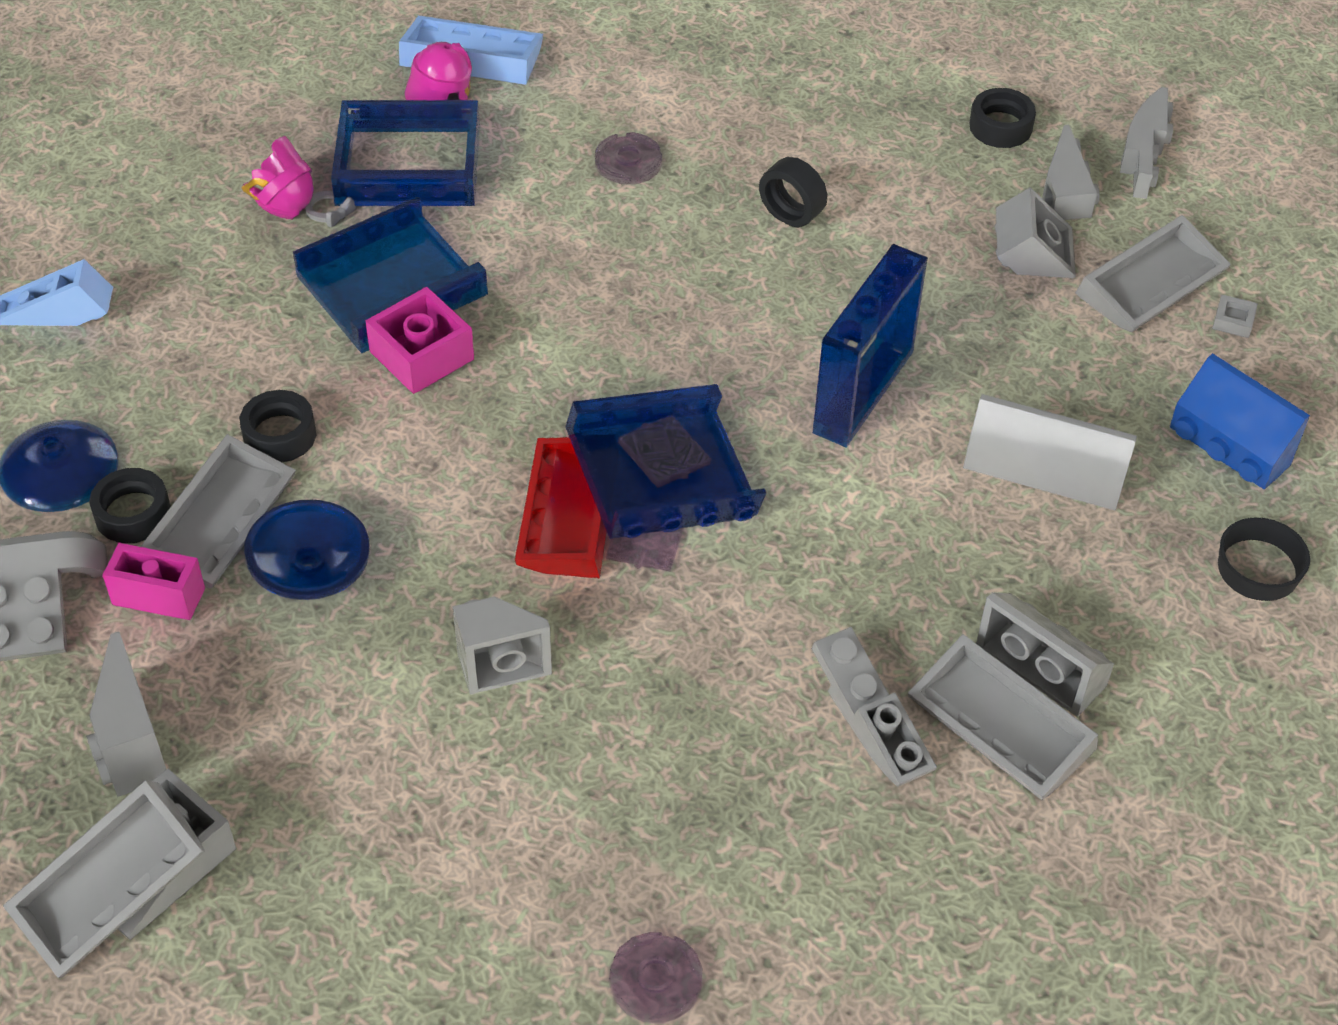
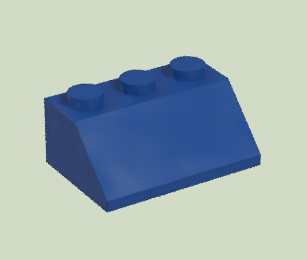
[1170,353,1310,490]

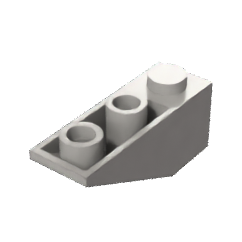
[1042,125,1100,220]

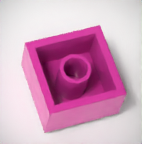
[365,287,474,394]

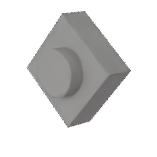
[1212,294,1258,338]

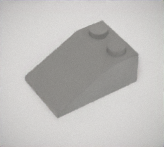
[86,631,167,797]

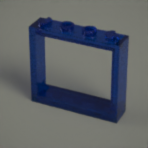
[331,100,480,206]
[812,244,928,448]

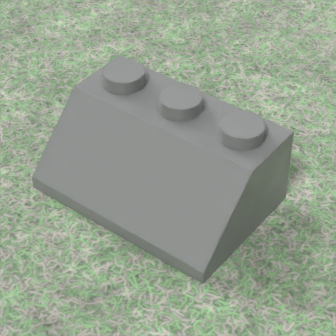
[976,592,1114,717]

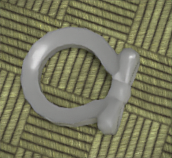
[305,191,356,228]

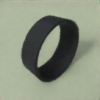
[1218,517,1310,601]

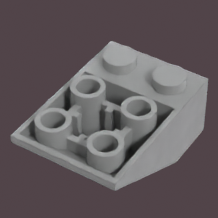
[118,769,236,940]

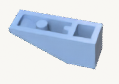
[0,259,113,326]

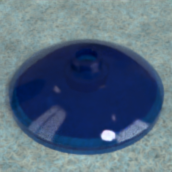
[0,420,118,512]
[244,499,370,600]

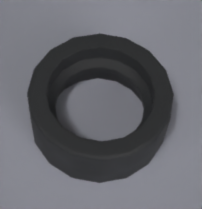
[969,88,1036,148]
[759,157,828,228]
[239,389,317,462]
[89,468,171,543]

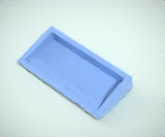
[399,15,543,85]

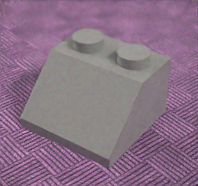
[995,187,1076,278]
[452,596,552,695]

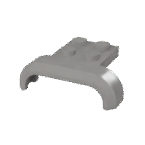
[0,531,108,661]

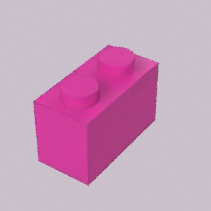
[102,543,205,620]

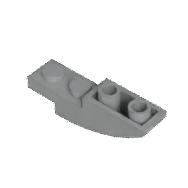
[1120,87,1173,199]
[811,627,937,787]

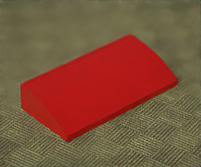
[515,437,618,579]

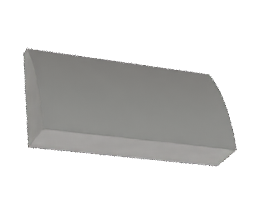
[1075,215,1231,332]
[963,394,1137,511]
[141,434,296,588]
[908,634,1098,800]
[3,780,205,978]

